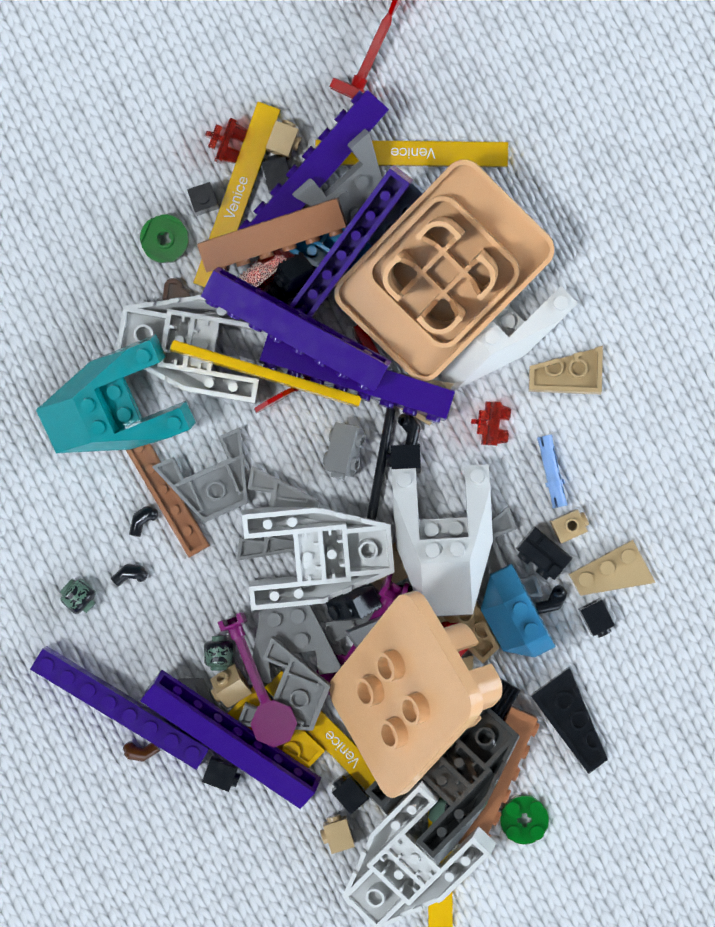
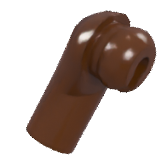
[123,742,161,762]

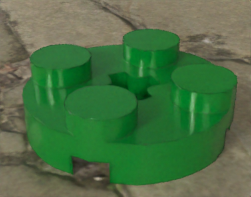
[140,214,189,263]
[500,795,549,844]

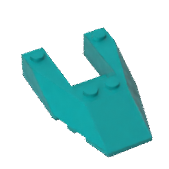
[36,334,196,453]

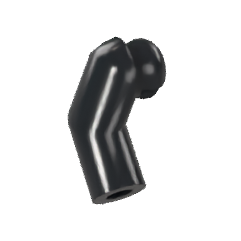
[398,413,421,445]
[129,506,158,537]
[111,564,148,587]
[536,585,567,614]

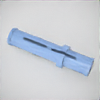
[537,435,568,508]

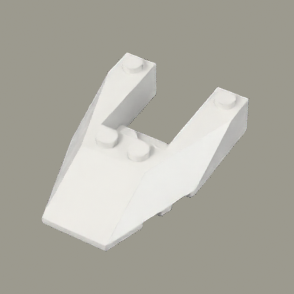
[440,286,578,390]
[116,295,266,404]
[392,464,493,617]
[242,507,395,611]
[342,779,496,927]

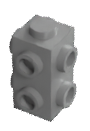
[323,422,366,480]

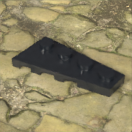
[530,667,608,774]

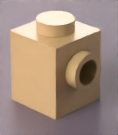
[266,120,302,160]
[549,509,589,544]
[210,664,252,708]
[320,814,355,854]

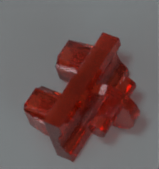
[204,118,247,164]
[471,401,511,446]

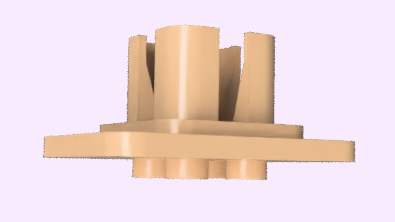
[334,159,555,381]
[329,591,502,798]

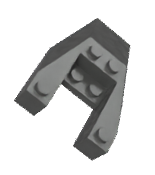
[365,708,520,865]

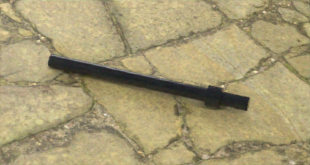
[367,408,396,521]

